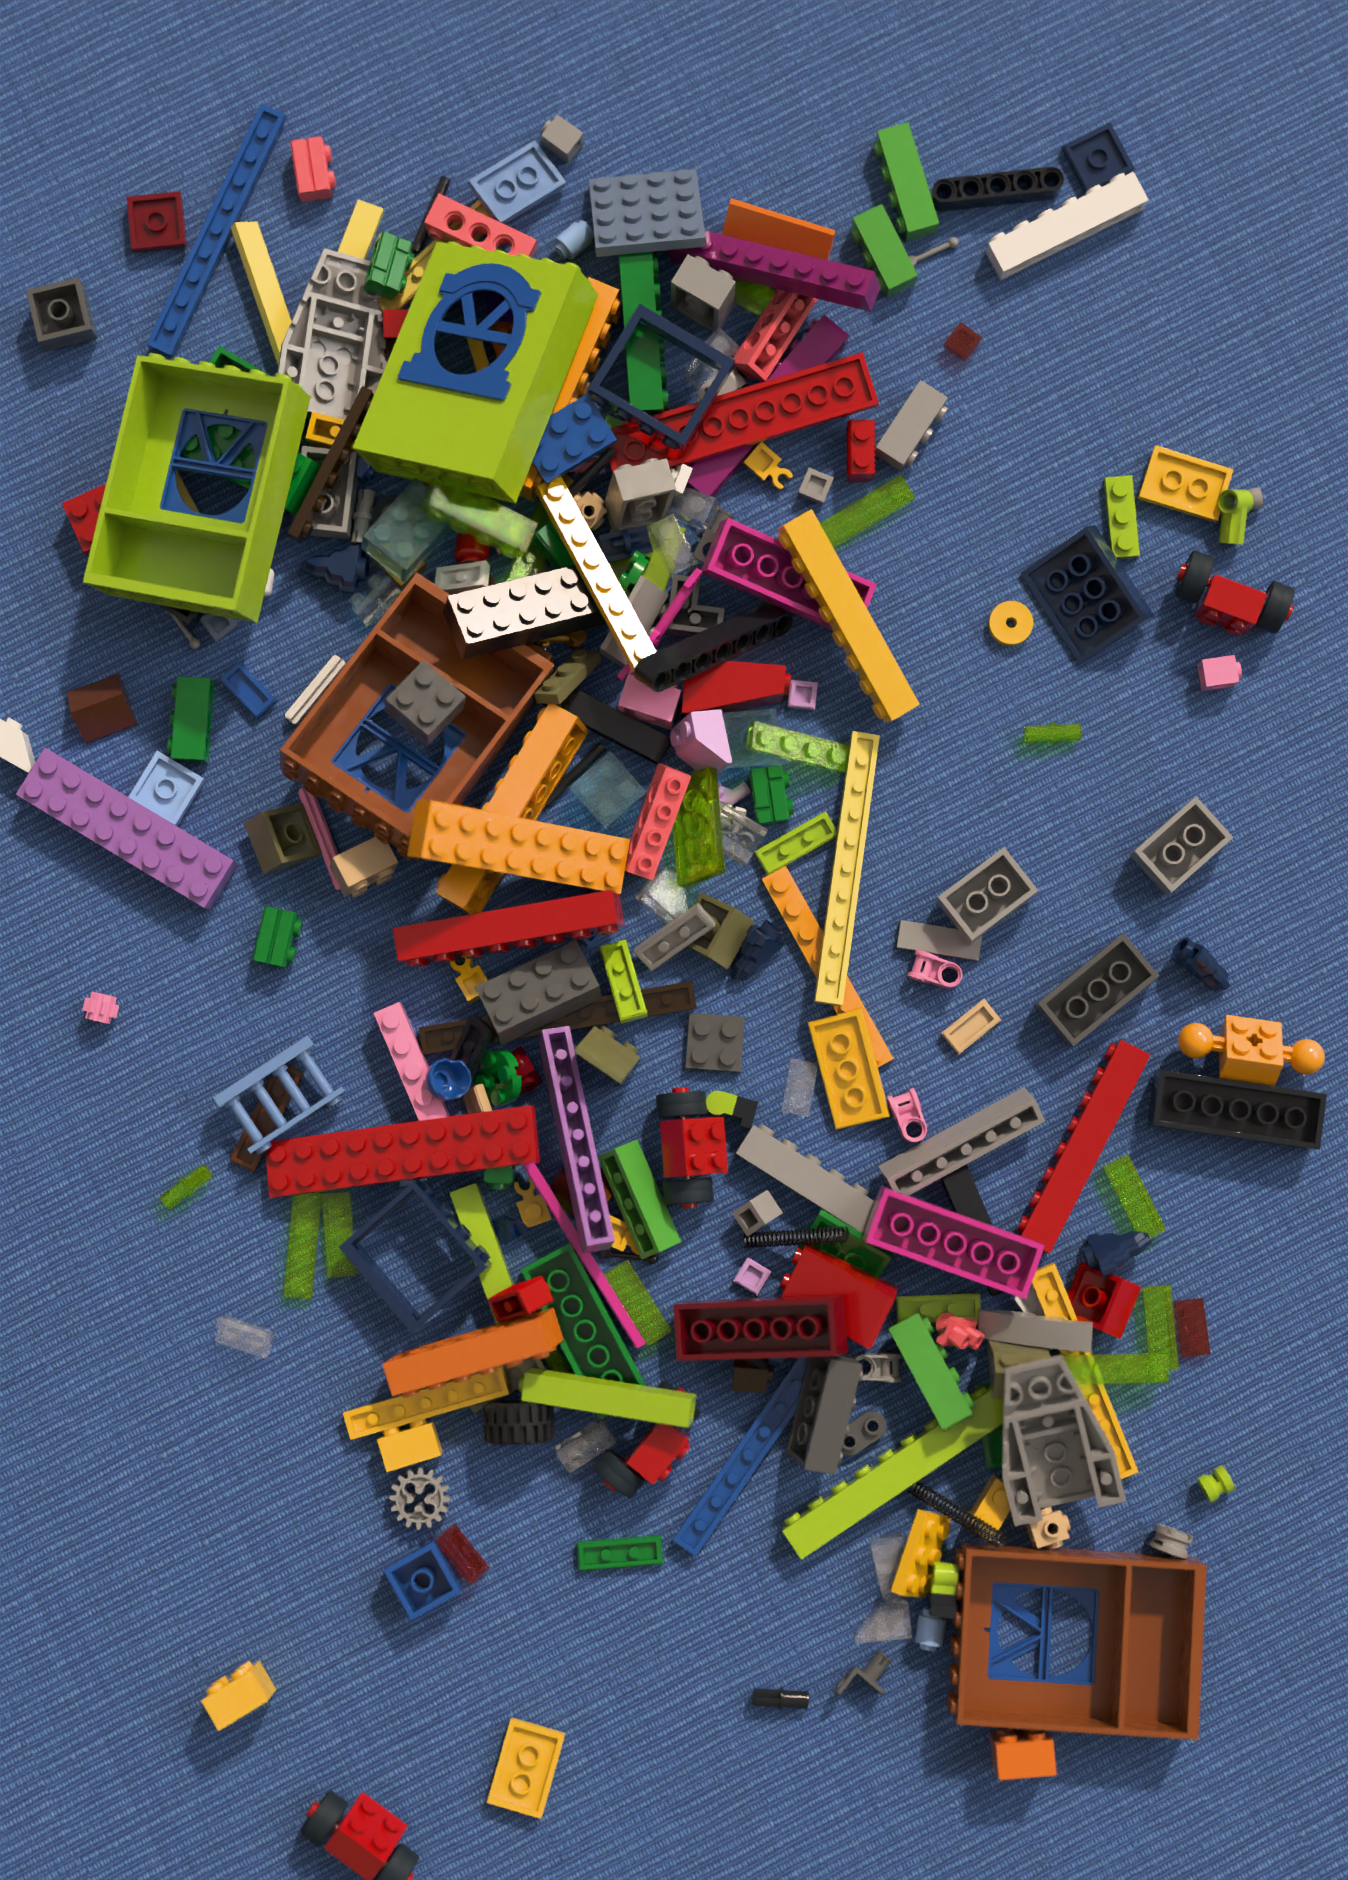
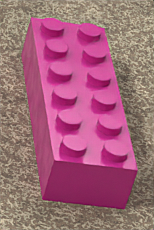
[701,518,877,631]
[862,1186,1045,1299]

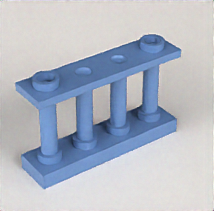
[213,1035,344,1155]

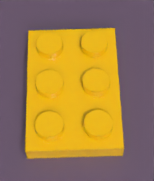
[1138,445,1234,523]
[891,1509,951,1598]
[487,1717,565,1819]

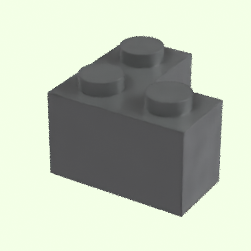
[666,574,725,637]

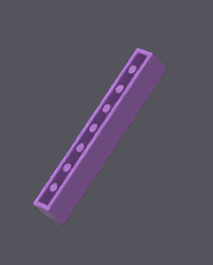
[538,1026,615,1254]

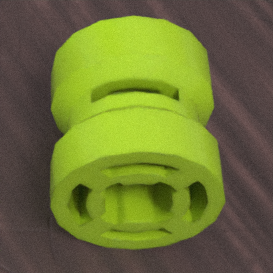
[1197,1465,1236,1503]

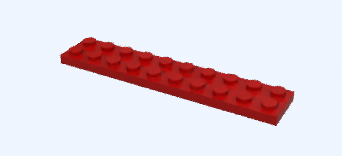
[605,352,879,473]
[265,1105,540,1198]

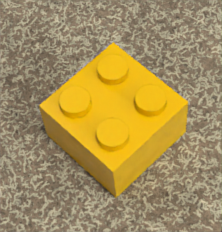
[201,1660,277,1731]

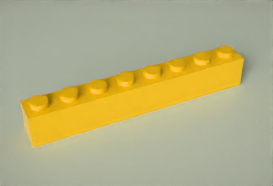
[777,509,920,722]

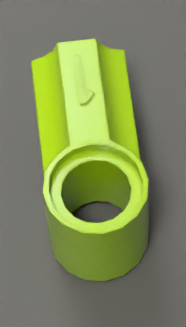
[1218,489,1254,544]

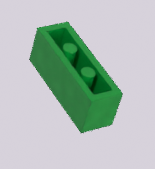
[167,676,215,764]

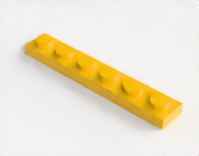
[343,1366,511,1440]

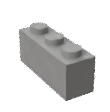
[875,380,948,471]

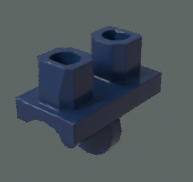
[598,525,653,563]

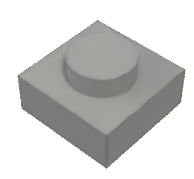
[798,468,834,505]

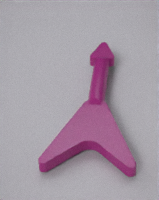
[617,568,703,681]

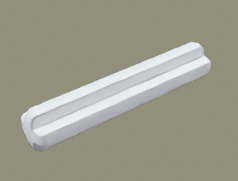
[285,655,346,725]

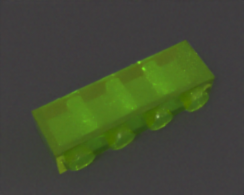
[420,474,538,558]

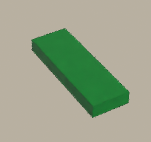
[577,1534,663,1571]

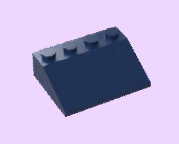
[1020,525,1154,664]

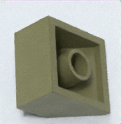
[244,803,323,874]
[687,892,755,970]

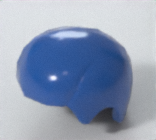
[426,1058,472,1101]

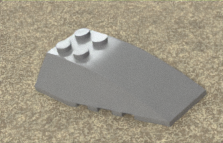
[277,248,387,420]
[1002,1355,1126,1526]

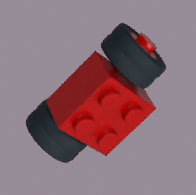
[1175,550,1295,636]
[656,1087,728,1209]
[593,1381,701,1499]
[300,1790,419,1880]

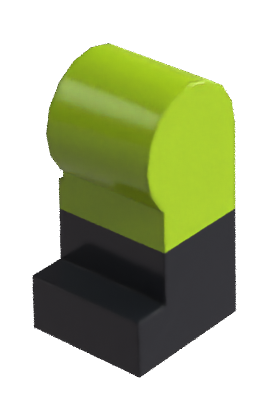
[706,1091,758,1129]
[928,1561,958,1619]

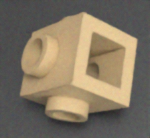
[573,491,607,531]
[1025,1506,1071,1550]

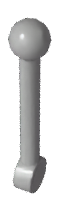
[909,237,959,266]
[164,610,200,649]

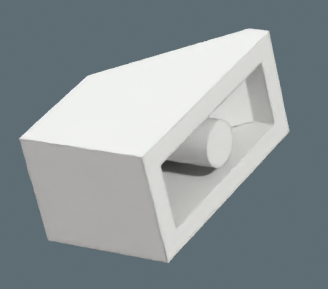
[0,717,35,773]

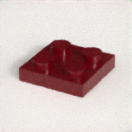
[126,191,187,253]

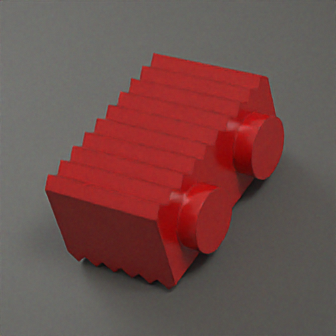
[847,420,876,482]
[488,1276,553,1323]

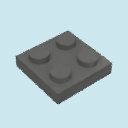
[686,1013,745,1072]

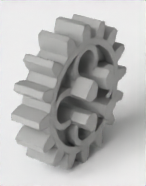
[389,1466,451,1530]

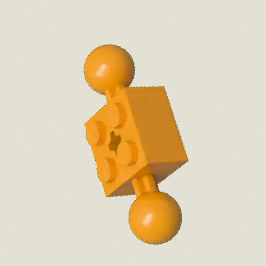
[1178,1015,1325,1086]

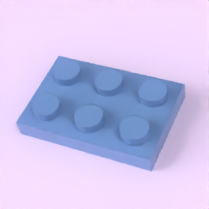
[468,140,566,224]

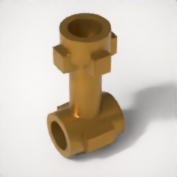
[534,630,587,649]

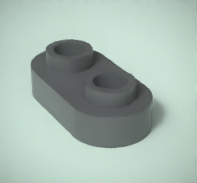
[842,1411,886,1456]

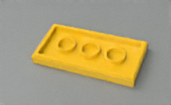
[808,1008,890,1130]

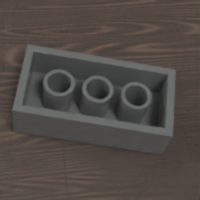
[1034,933,1159,1048]
[475,940,602,1045]
[786,1353,863,1474]

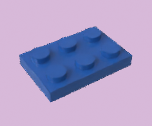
[532,393,617,485]

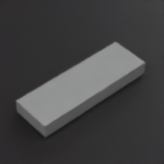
[634,903,716,972]
[896,920,982,961]

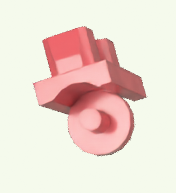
[936,1313,985,1350]

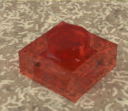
[944,322,982,362]

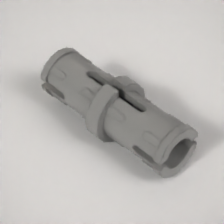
[351,489,376,546]

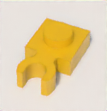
[743,442,793,490]
[450,957,488,1004]
[514,1177,552,1229]
[610,1215,639,1255]

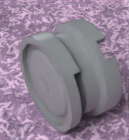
[1149,1523,1194,1559]

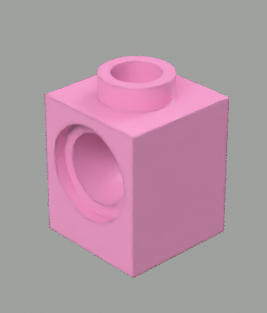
[1197,655,1242,691]

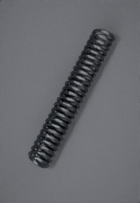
[743,1226,849,1249]
[908,1480,1007,1548]

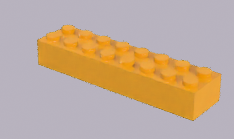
[519,277,623,502]
[435,704,589,915]
[407,799,630,894]

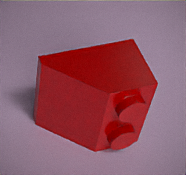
[1067,1262,1142,1339]

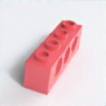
[424,193,538,259]
[733,289,818,381]
[625,763,691,880]

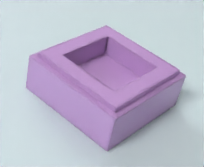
[788,680,818,711]
[733,1257,771,1295]

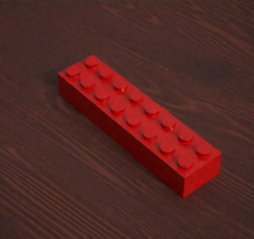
[393,890,625,968]

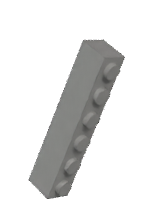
[878,1087,1045,1196]
[735,1124,875,1234]

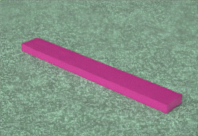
[523,1163,646,1348]

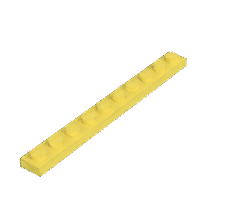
[814,731,880,1006]

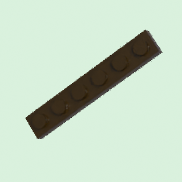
[288,386,374,544]

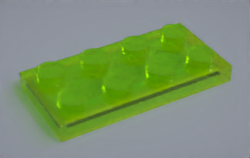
[673,766,725,888]

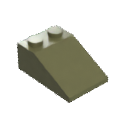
[574,1026,641,1086]
[986,1339,1051,1399]

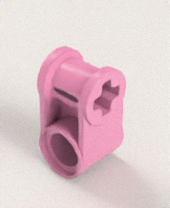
[907,950,962,989]
[887,1088,927,1143]

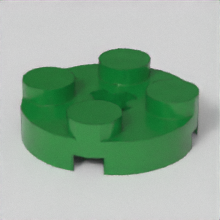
[618,550,651,598]
[475,1050,522,1106]

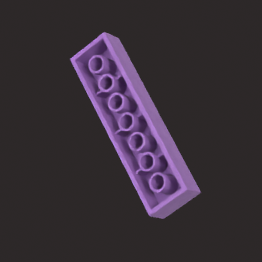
[16,748,238,911]

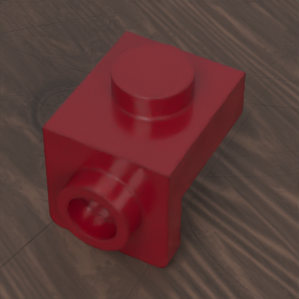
[510,1046,543,1096]

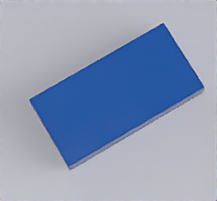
[219,661,278,720]

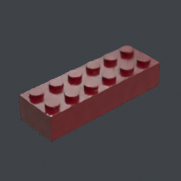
[673,1295,848,1361]

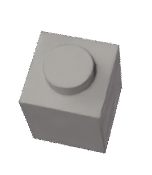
[541,114,584,164]
[732,1190,783,1237]

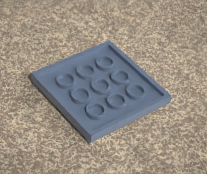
[589,169,706,257]

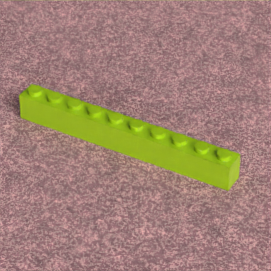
[782,1386,1004,1560]

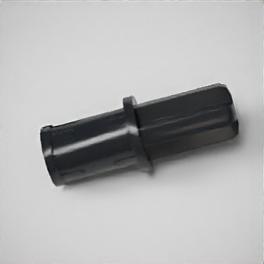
[752,1687,809,1710]

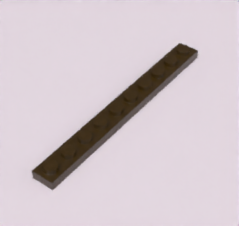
[419,981,697,1055]

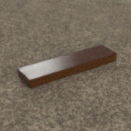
[229,1063,305,1172]

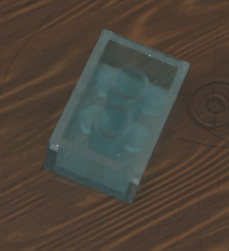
[361,478,459,582]

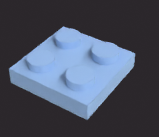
[129,751,205,826]

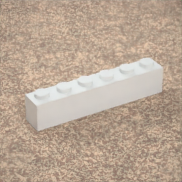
[986,172,1148,280]

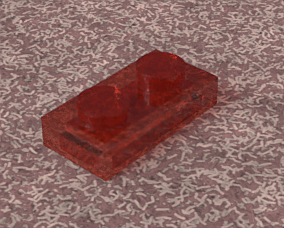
[1173,1298,1211,1357]
[435,1523,489,1585]

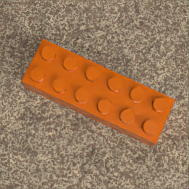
[382,1307,564,1398]

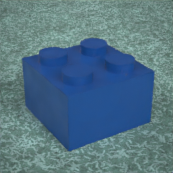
[383,1538,463,1621]

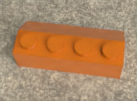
[721,198,836,260]

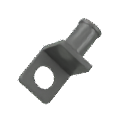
[692,509,734,563]
[832,1650,892,1696]

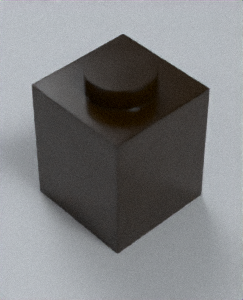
[732,1358,774,1393]

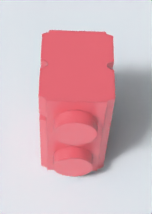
[290,136,336,202]

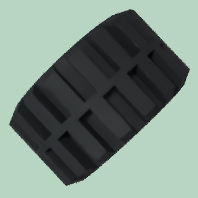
[483,1399,555,1445]

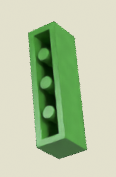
[873,122,939,241]
[597,1139,681,1259]
[889,1313,975,1432]

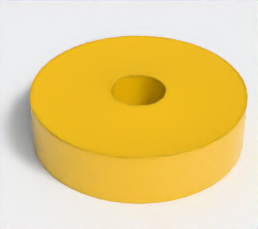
[988,601,1033,646]

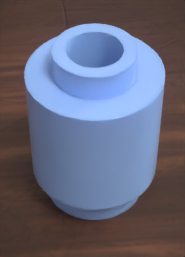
[554,220,594,260]
[915,1607,947,1651]

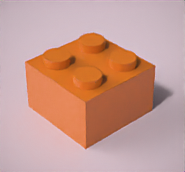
[989,1727,1056,1780]

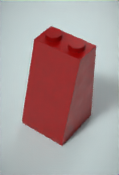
[682,661,791,719]
[779,1244,898,1350]

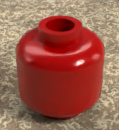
[454,527,490,564]

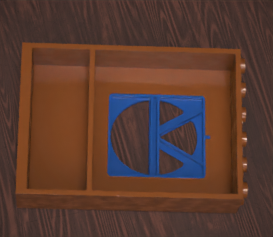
[280,573,554,862]
[947,1542,1207,1740]

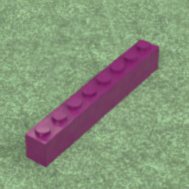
[666,231,881,312]
[685,315,849,504]

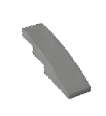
[978,1309,1093,1352]

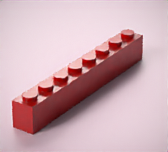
[1016,1039,1150,1254]

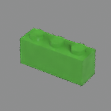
[849,204,918,298]

